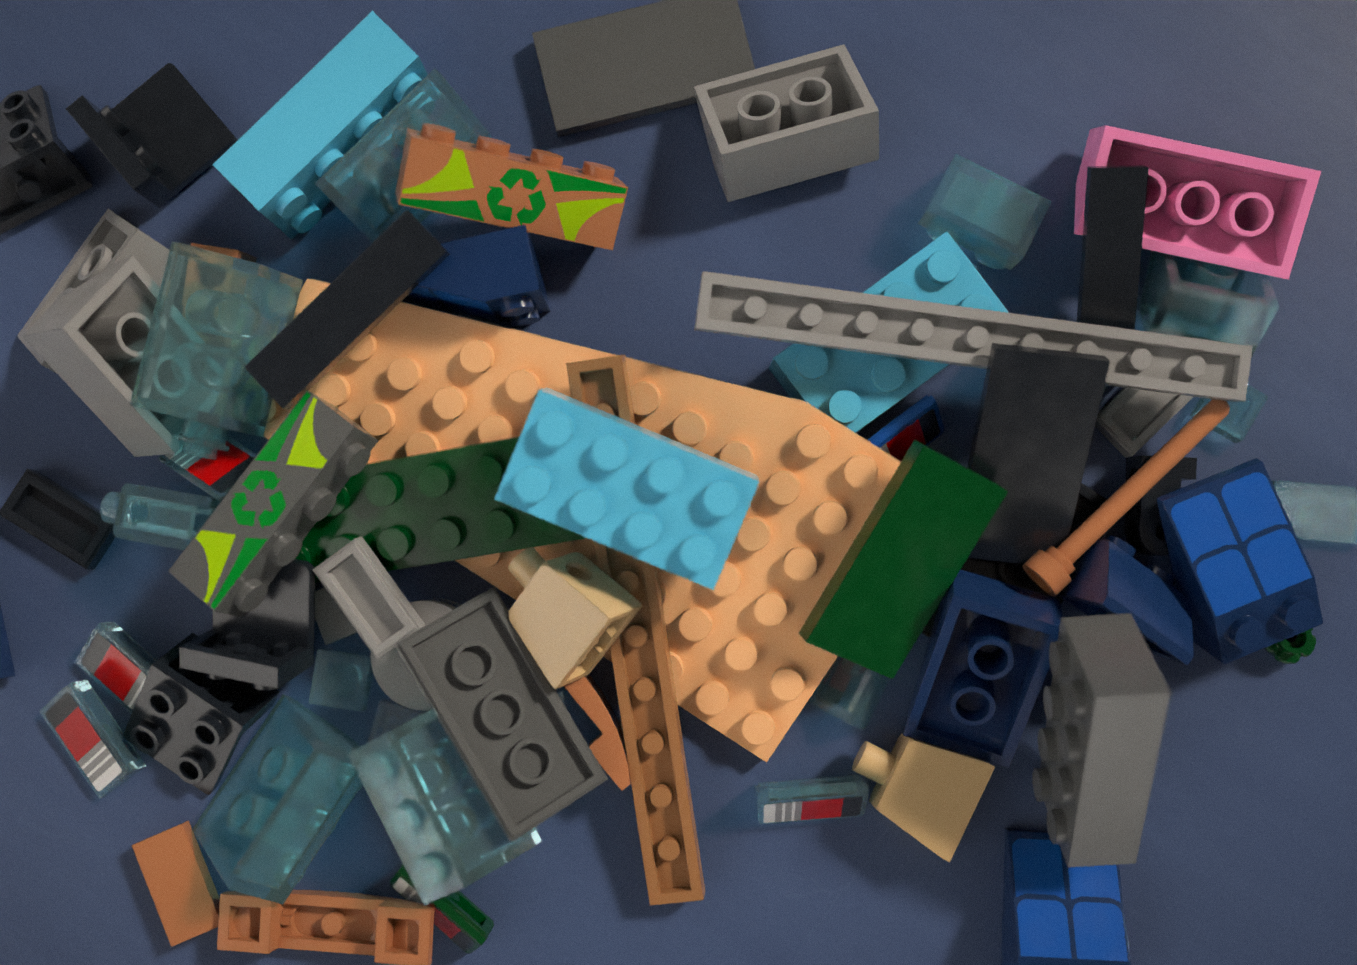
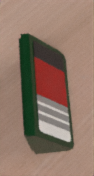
[390,854,495,954]

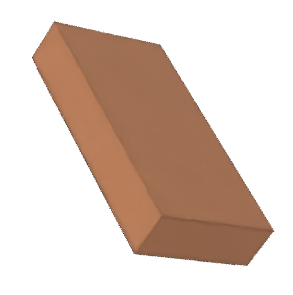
[132,820,220,947]

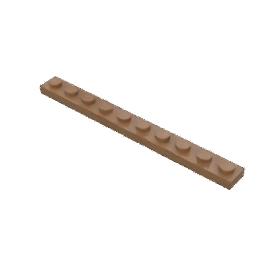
[566,355,705,905]

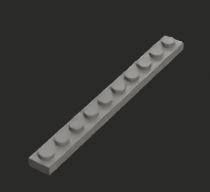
[694,271,1253,402]

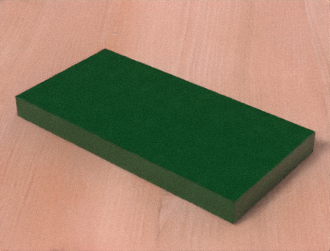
[799,440,1009,680]

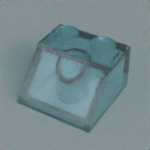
[1140,251,1279,359]

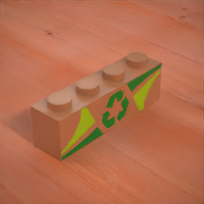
[395,123,628,251]

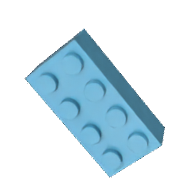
[213,11,439,239]
[769,231,1009,433]
[495,387,760,590]

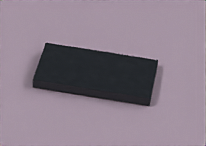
[967,343,1110,564]

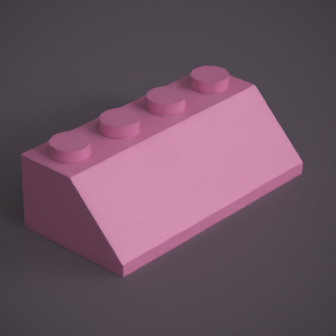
[1074,125,1321,280]

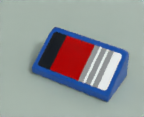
[867,395,944,461]

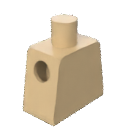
[508,547,643,690]
[852,733,995,862]

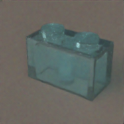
[918,154,1052,270]

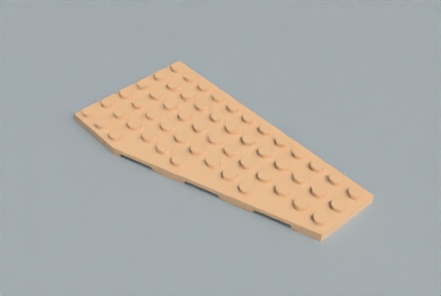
[231,279,901,763]

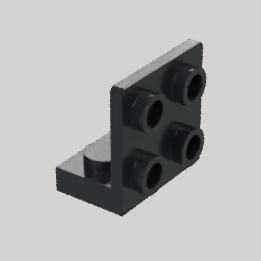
[66,63,237,207]
[0,85,93,235]
[123,633,280,795]

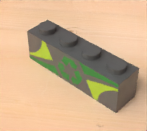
[168,390,379,618]

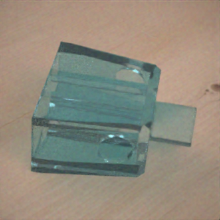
[100,483,223,550]

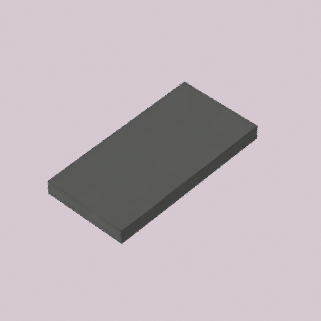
[532,0,755,137]
[395,587,608,842]

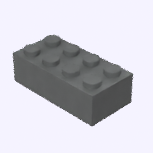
[1032,613,1171,868]

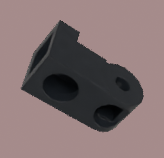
[1125,455,1197,556]

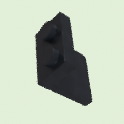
[179,559,315,690]

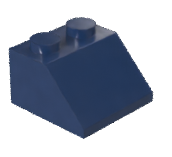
[1057,534,1194,666]

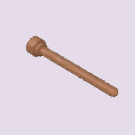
[1023,399,1230,597]

